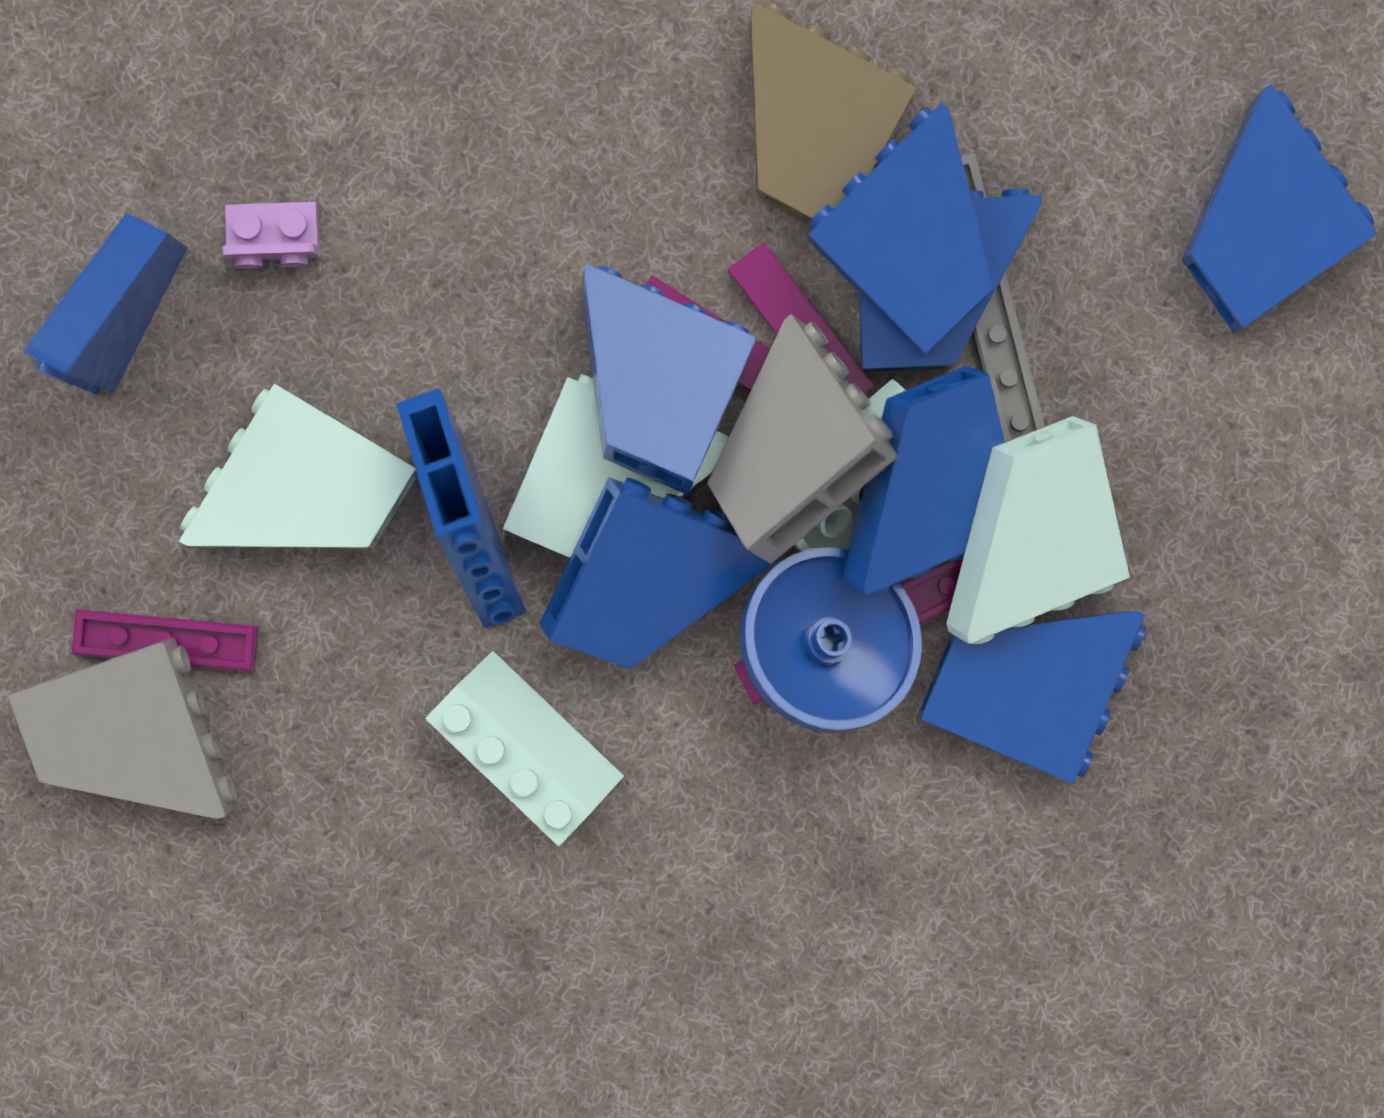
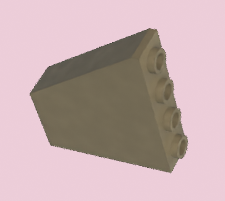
[750,2,917,224]

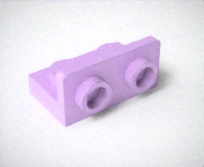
[222,202,320,269]

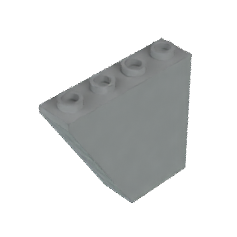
[707,314,898,564]
[7,637,237,819]

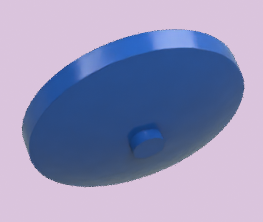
[740,547,922,733]

